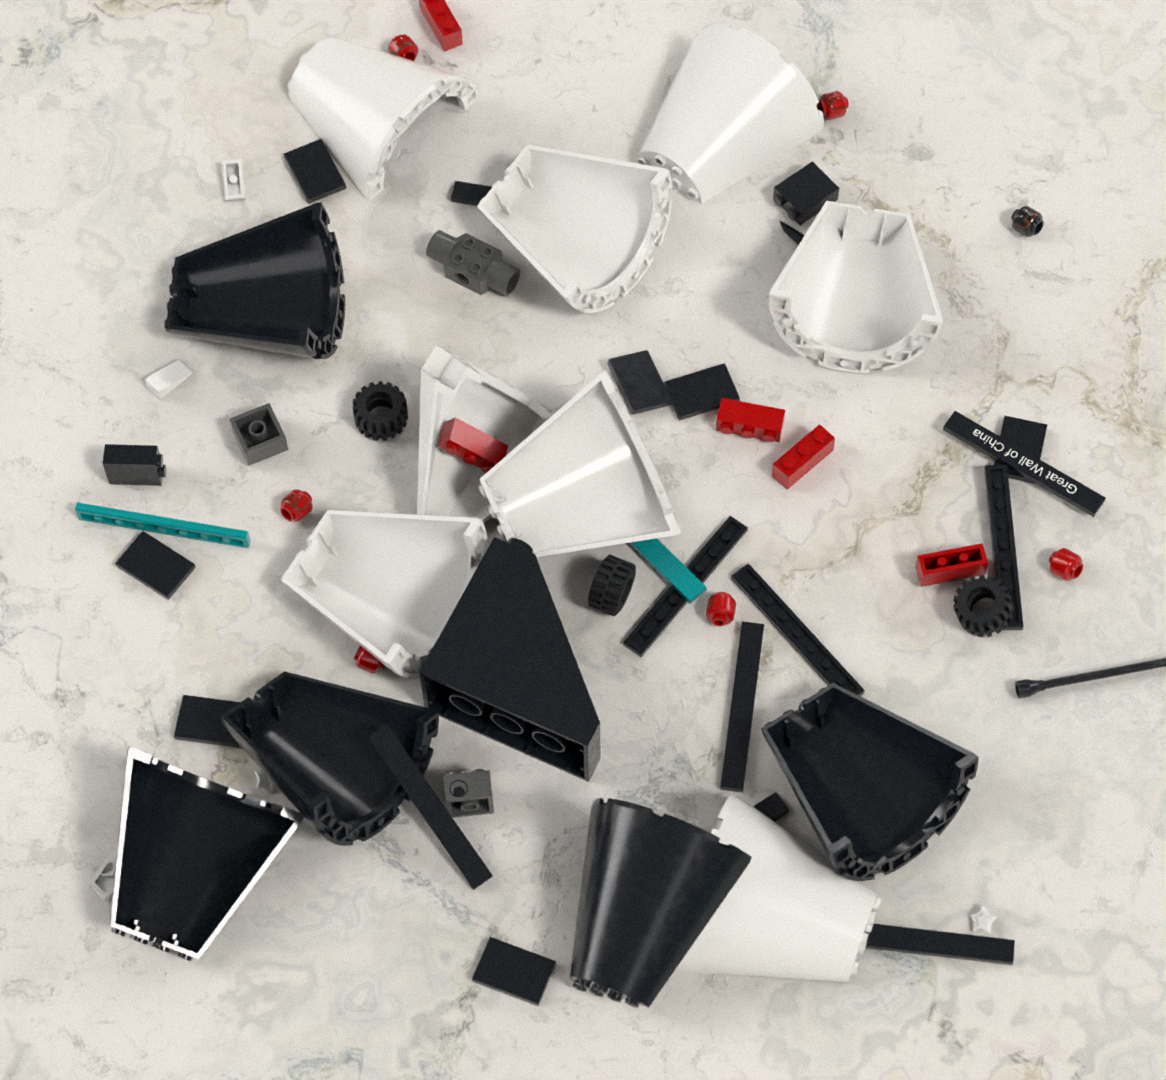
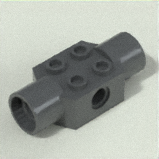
[426,230,521,296]

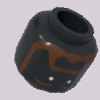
[1011,206,1044,237]

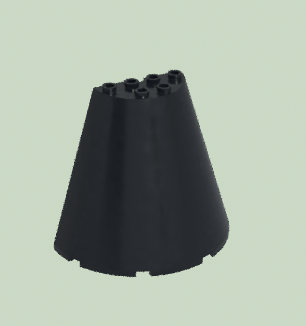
[164,202,345,360]
[221,671,439,846]
[761,683,979,881]
[110,747,304,961]
[570,798,752,1008]

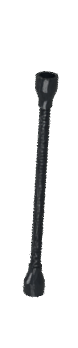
[1015,658,1166,699]

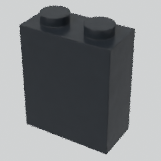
[773,161,839,225]
[102,444,166,486]

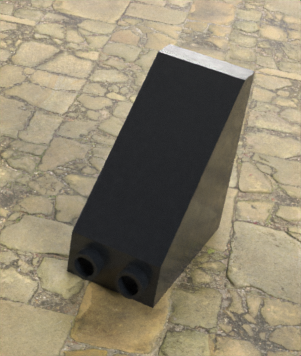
[419,537,601,782]

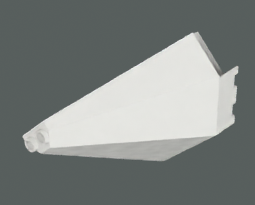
[417,346,555,523]

